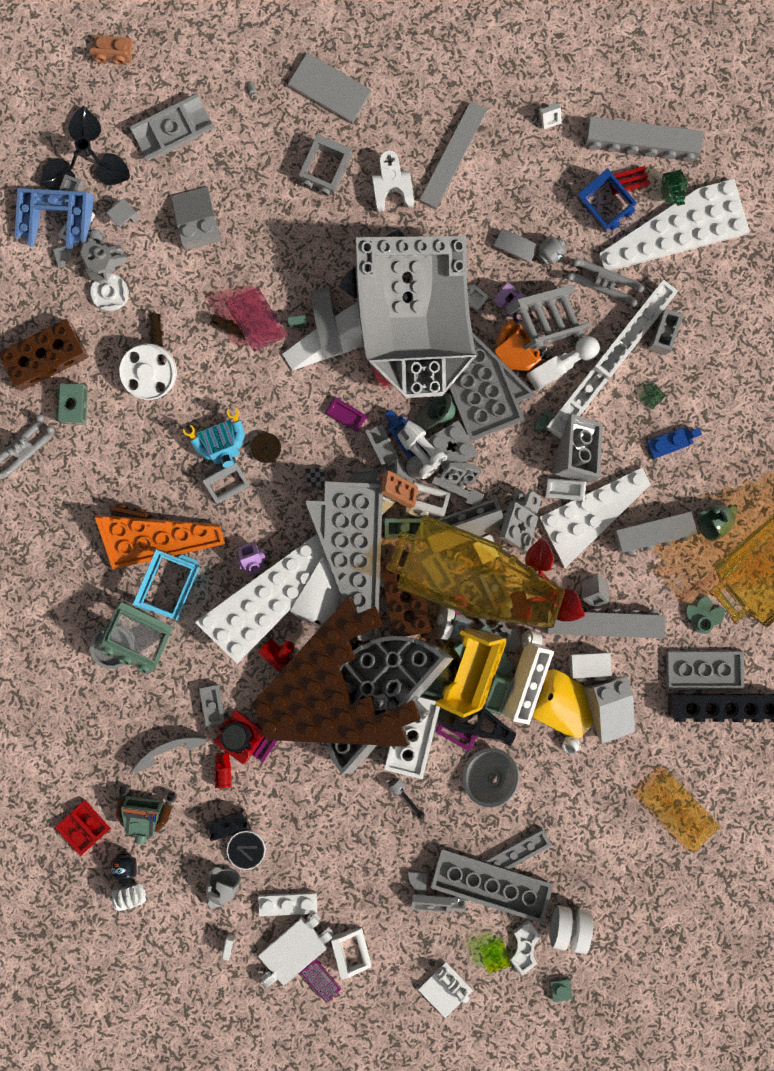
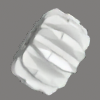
[111,883,146,911]

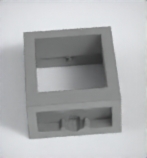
[299,134,352,196]

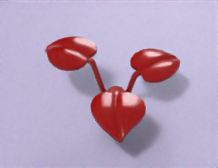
[509,538,585,624]

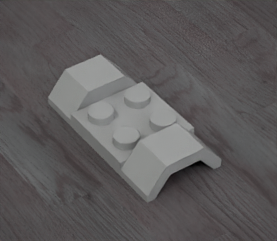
[130,94,215,161]

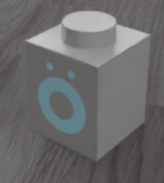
[450,614,474,643]

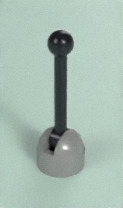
[388,777,425,819]

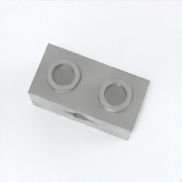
[648,309,684,356]

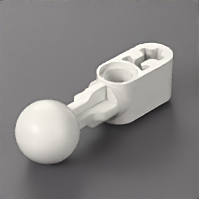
[526,336,600,391]

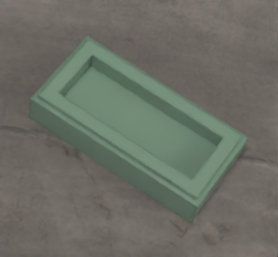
[483,674,513,716]

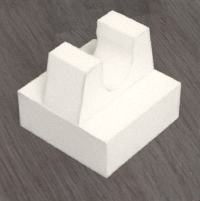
[539,103,562,129]

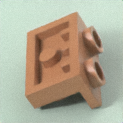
[89,35,133,65]
[377,470,418,509]

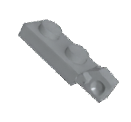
[411,893,466,913]

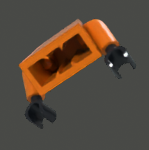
[495,313,552,371]

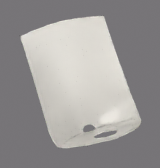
[290,557,343,628]

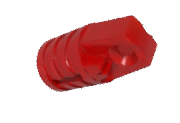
[214,752,232,788]

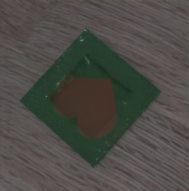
[639,382,666,410]

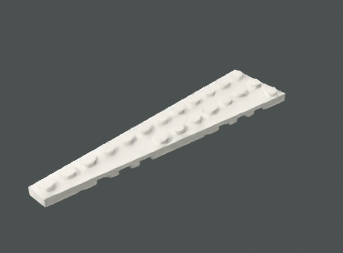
[195,495,396,664]

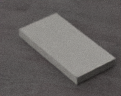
[288,53,371,124]
[665,650,744,690]

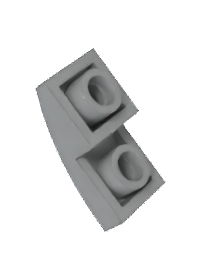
[494,229,538,263]
[440,462,482,485]

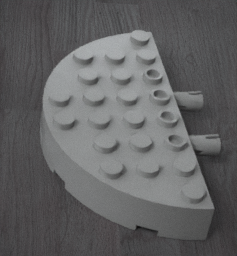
[327,636,453,774]

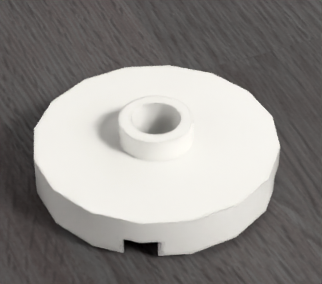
[436,601,455,640]

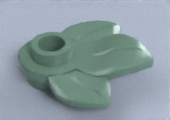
[686,596,725,634]

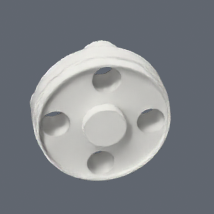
[119,343,177,400]

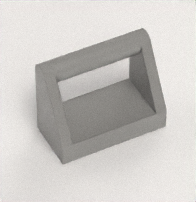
[201,457,250,504]

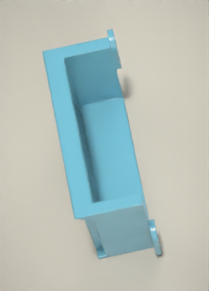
[132,548,199,621]

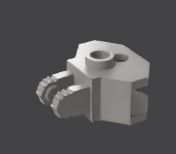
[80,241,128,284]

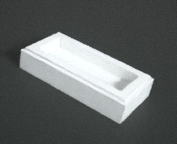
[545,478,586,501]

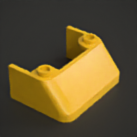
[435,628,506,718]

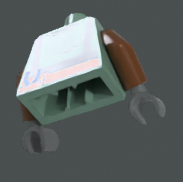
[116,786,177,844]

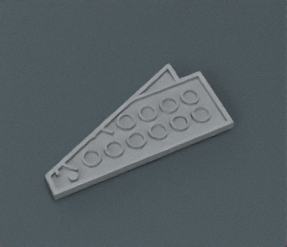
[450,332,535,442]
[305,482,383,640]

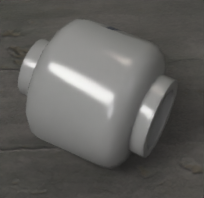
[538,236,566,265]

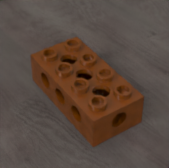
[0,319,89,391]
[380,555,432,637]

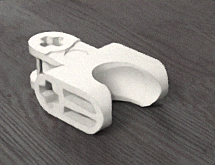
[372,151,414,212]

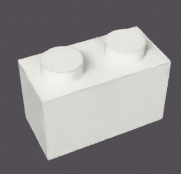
[569,652,612,682]

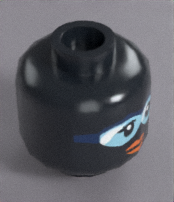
[111,853,137,884]

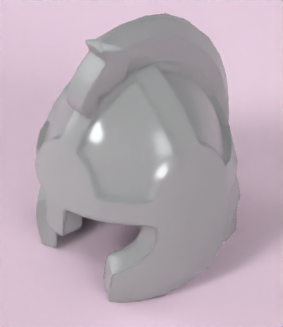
[205,867,241,909]

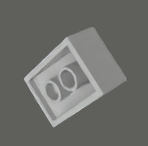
[171,186,222,250]
[554,414,603,483]
[584,676,635,744]

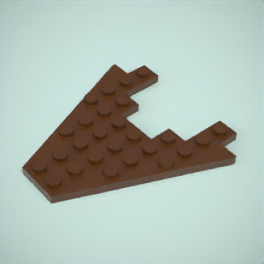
[252,597,421,747]

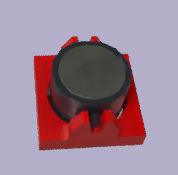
[214,710,264,765]

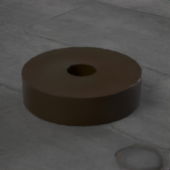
[251,432,282,463]

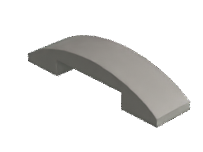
[312,286,343,358]
[133,735,209,774]

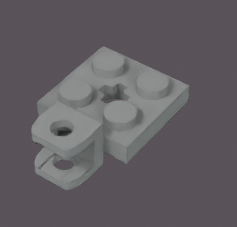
[499,491,541,552]

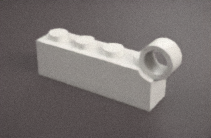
[502,630,554,724]

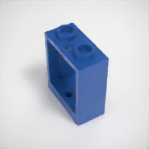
[577,168,637,232]

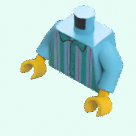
[183,407,245,468]

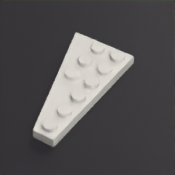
[539,468,651,569]

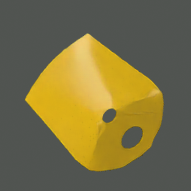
[532,669,593,739]

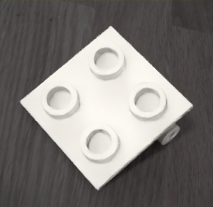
[418,962,473,1018]

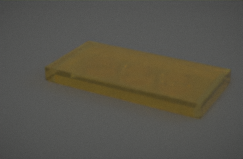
[639,769,721,854]

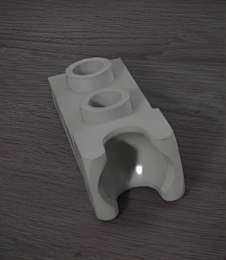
[431,475,484,507]

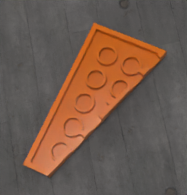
[95,515,225,570]

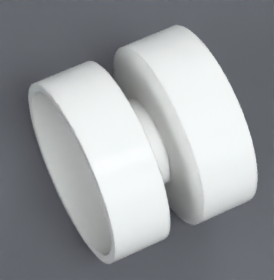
[550,905,593,954]

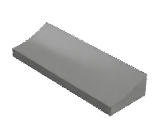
[429,849,553,924]

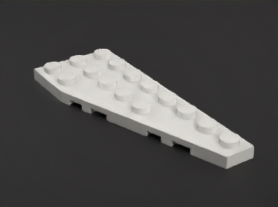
[599,179,750,271]

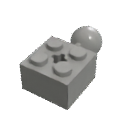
[406,420,478,479]

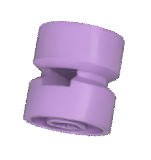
[493,282,526,318]

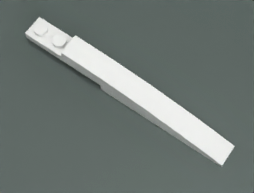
[546,279,678,440]

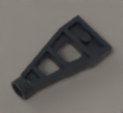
[436,707,516,746]

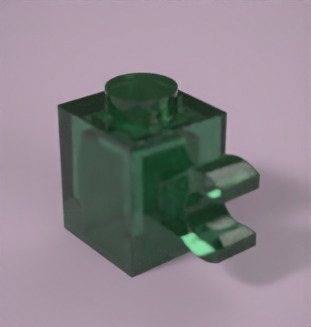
[660,170,688,206]

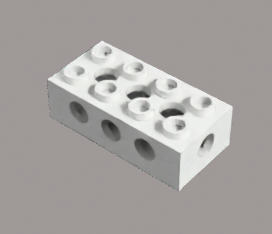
[384,695,440,779]

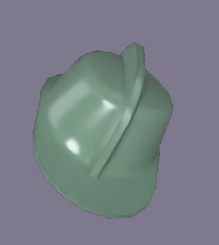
[416,392,458,430]

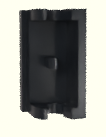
[205,809,251,841]

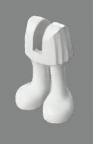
[397,421,447,479]

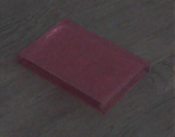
[225,287,287,352]

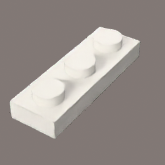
[258,892,318,916]

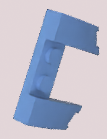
[15,188,94,249]

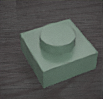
[550,977,573,1002]

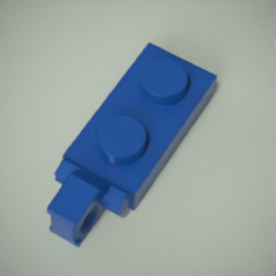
[385,409,425,459]
[646,427,702,459]

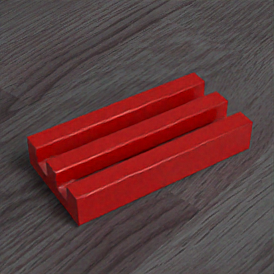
[609,166,650,196]

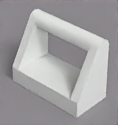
[405,482,451,522]
[331,928,372,980]

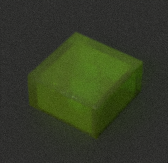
[480,939,511,974]

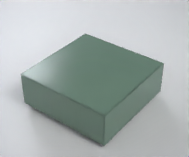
[288,315,309,329]

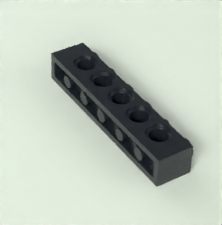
[668,693,774,723]

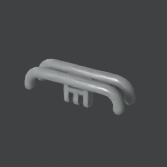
[566,258,644,307]
[0,414,55,480]

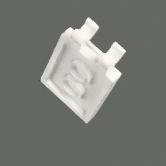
[258,912,334,986]

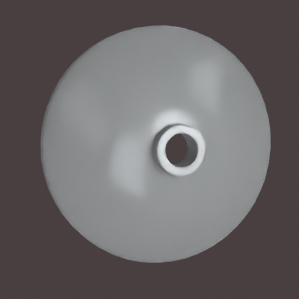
[462,748,519,808]

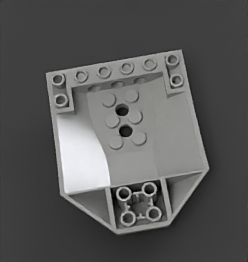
[355,236,477,398]

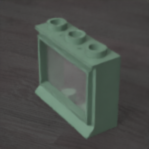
[96,602,174,674]

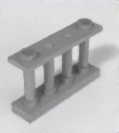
[506,285,591,351]

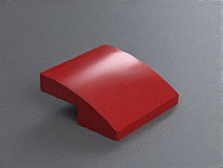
[55,800,111,856]

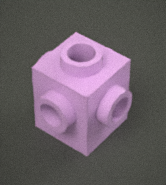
[237,541,267,576]

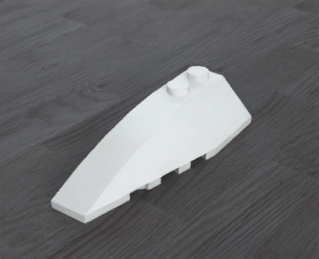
[282,302,364,371]

